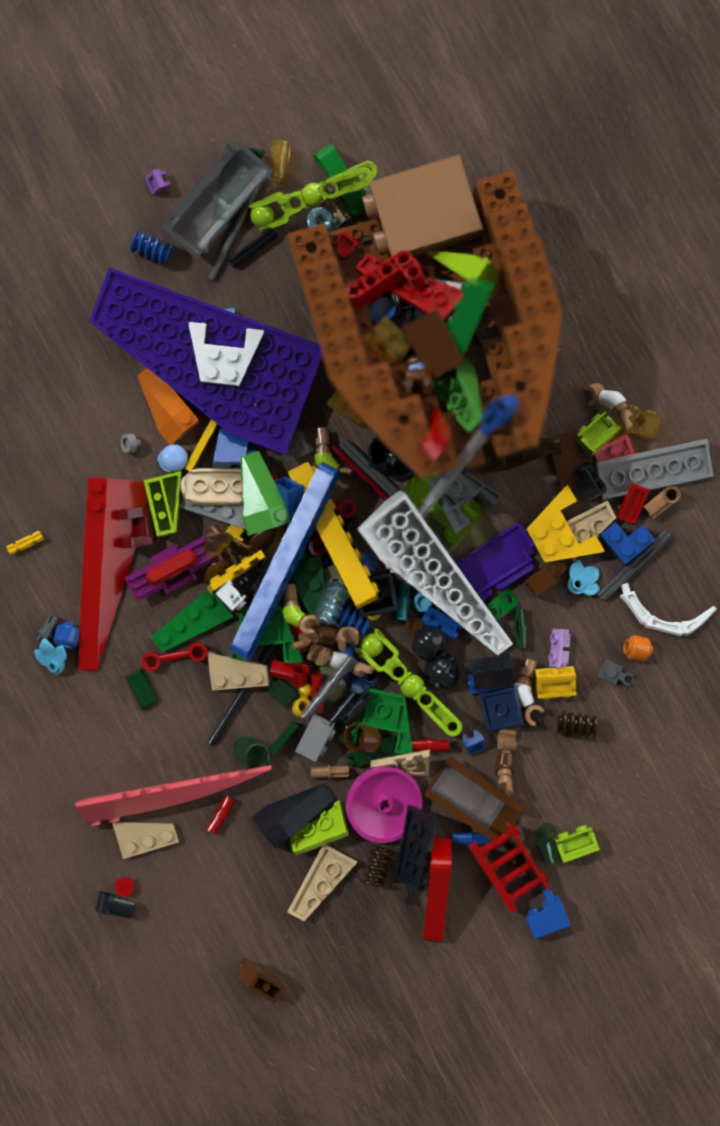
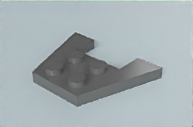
[429,471,504,534]

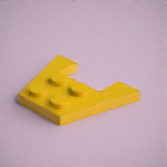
[526,485,605,563]

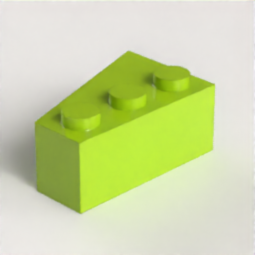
[144,471,183,538]

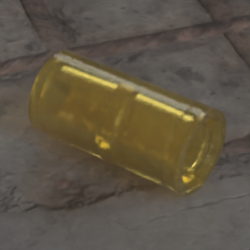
[269,139,291,182]

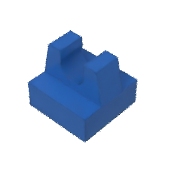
[463,729,487,756]

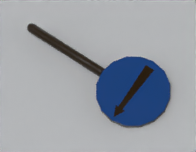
[370,297,399,351]

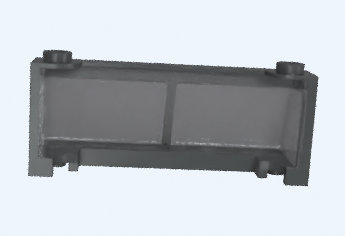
[162,138,273,259]

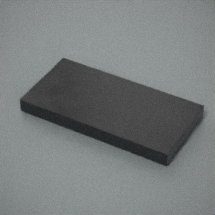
[394,805,438,892]

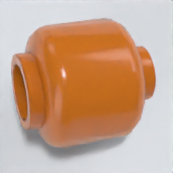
[623,635,653,662]

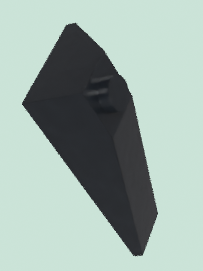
[252,784,336,849]

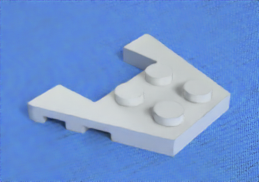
[189,322,264,386]

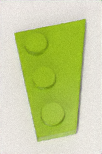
[290,800,349,856]

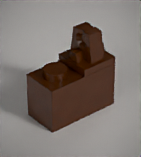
[523,560,566,597]
[237,958,286,1003]

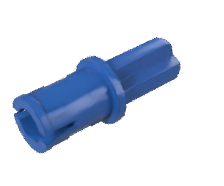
[453,831,491,845]

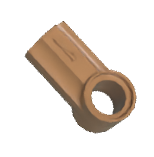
[643,486,681,519]

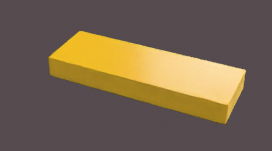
[185,419,219,472]

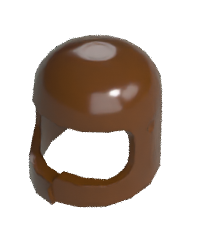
[400,369,433,399]
[344,723,381,754]

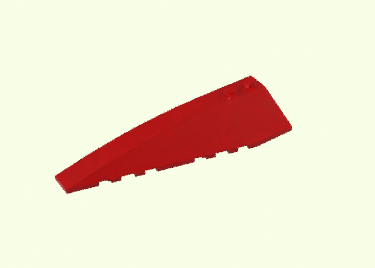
[78,477,147,671]

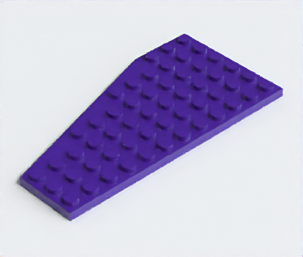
[89,267,322,455]

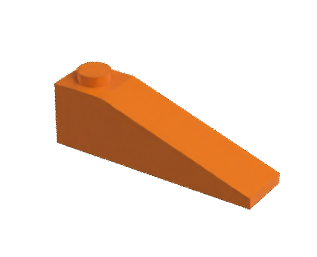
[137,368,200,445]

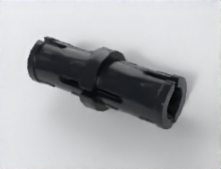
[339,690,375,726]
[327,691,359,728]

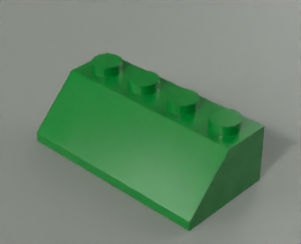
[446,277,496,358]

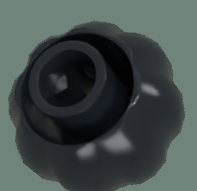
[412,626,447,661]
[424,654,460,690]

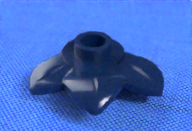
[342,657,379,694]

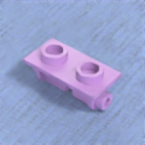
[548,629,571,668]

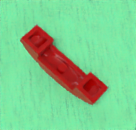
[419,407,451,463]

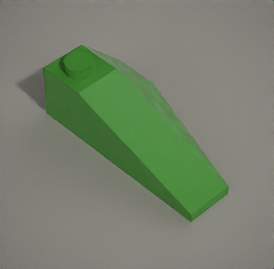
[432,358,482,433]
[241,451,291,536]

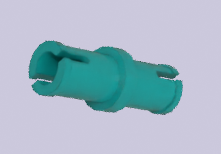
[395,581,411,621]

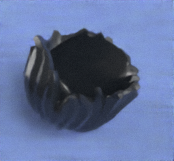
[367,436,399,472]

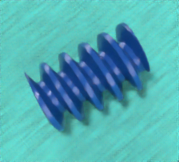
[130,230,174,265]
[328,602,370,641]

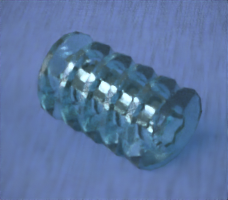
[307,207,332,232]
[315,581,348,625]

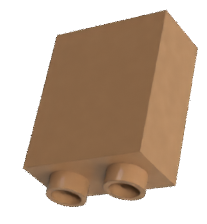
[362,155,482,257]

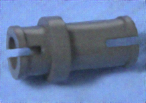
[36,614,60,642]

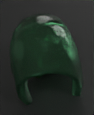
[233,735,270,770]

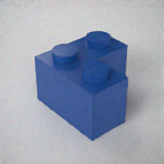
[599,522,655,565]

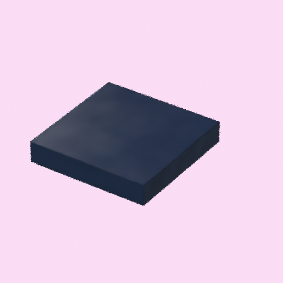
[479,686,524,731]

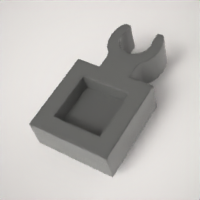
[598,659,634,686]

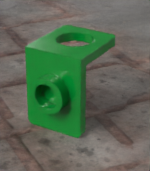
[486,588,519,621]

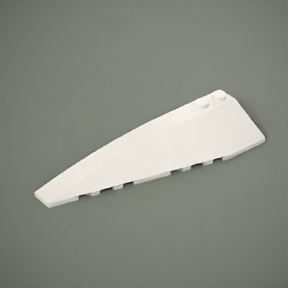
[358,490,513,655]

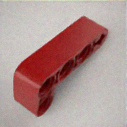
[346,250,426,308]

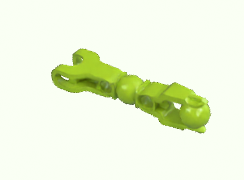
[248,161,377,232]
[355,628,462,737]

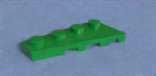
[151,589,234,652]

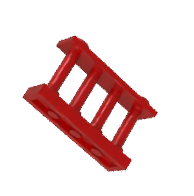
[468,821,550,913]

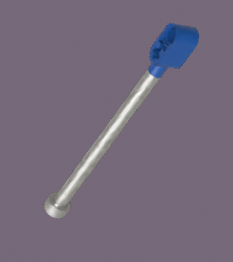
[417,395,519,519]

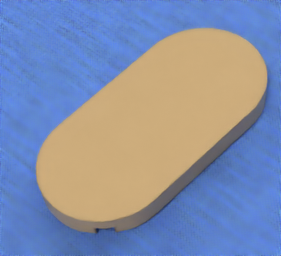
[181,468,243,506]

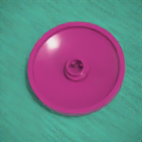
[346,766,422,843]

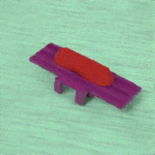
[125,536,219,602]

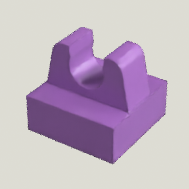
[145,169,170,195]

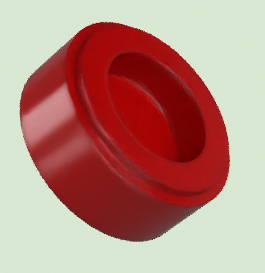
[115,876,135,897]

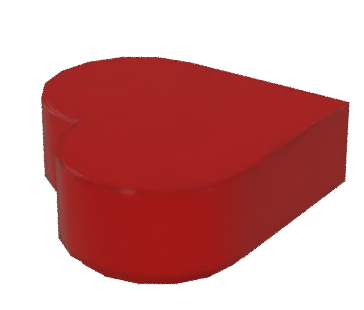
[335,232,359,258]

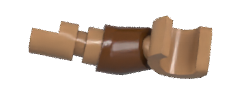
[291,625,359,652]
[495,729,517,797]

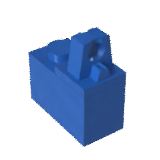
[525,888,570,939]

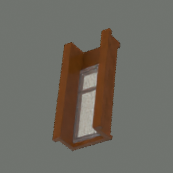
[424,756,527,847]

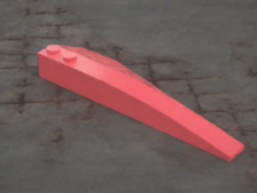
[75,765,272,826]

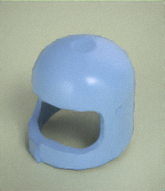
[157,444,188,473]

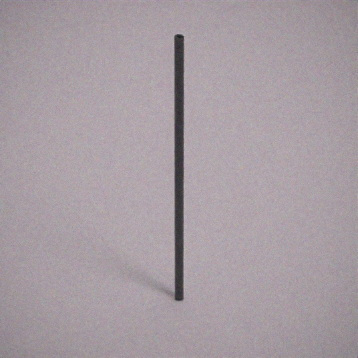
[207,516,358,746]

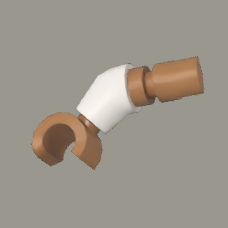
[581,383,633,431]
[307,644,375,677]
[514,659,545,726]

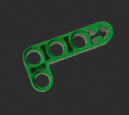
[312,144,366,218]

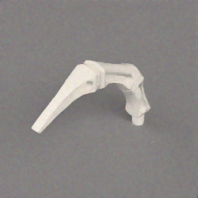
[620,583,717,637]

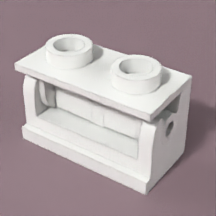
[216,580,247,611]

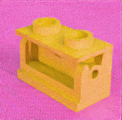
[535,666,577,699]

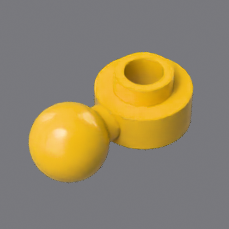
[292,683,312,718]

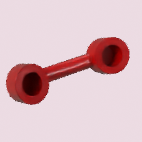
[308,499,357,556]
[141,642,208,671]

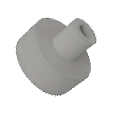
[121,434,141,453]

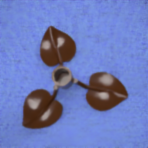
[204,525,276,585]

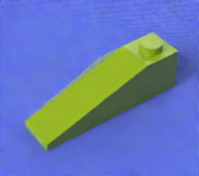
[427,250,498,298]

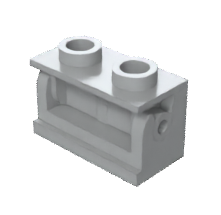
[295,713,335,762]

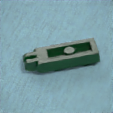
[345,735,398,767]

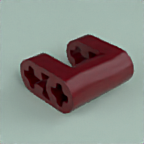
[117,506,156,548]

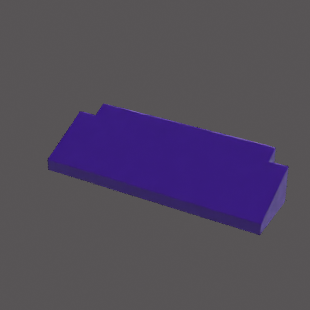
[437,522,538,612]

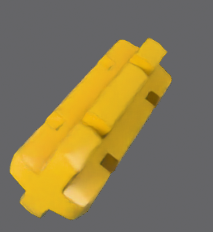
[7,531,44,555]

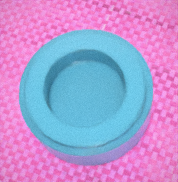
[413,593,432,612]

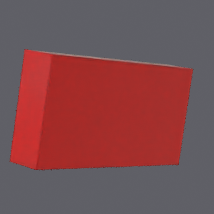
[617,482,650,525]

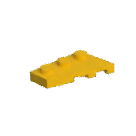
[207,550,265,594]

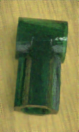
[532,823,560,864]

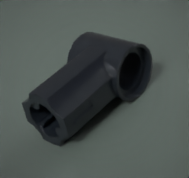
[95,891,136,919]

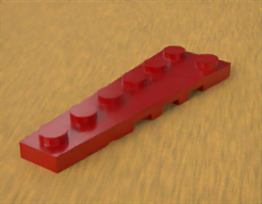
[355,254,464,323]

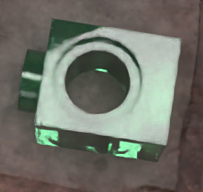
[267,679,297,708]

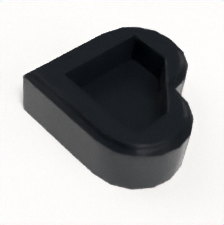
[389,458,414,480]

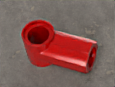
[270,660,309,687]

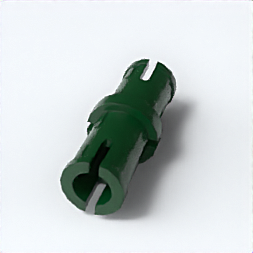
[513,609,528,648]

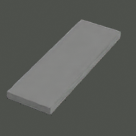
[595,439,714,500]

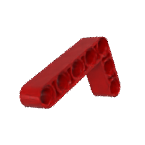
[423,837,451,942]

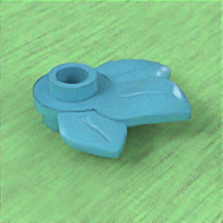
[567,560,600,596]
[34,638,67,674]

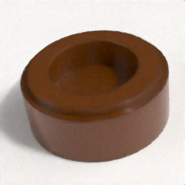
[405,616,424,636]

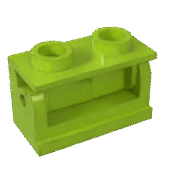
[575,411,621,457]
[554,825,600,863]

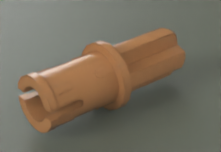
[311,765,349,780]

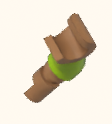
[315,428,352,491]
[283,584,321,641]

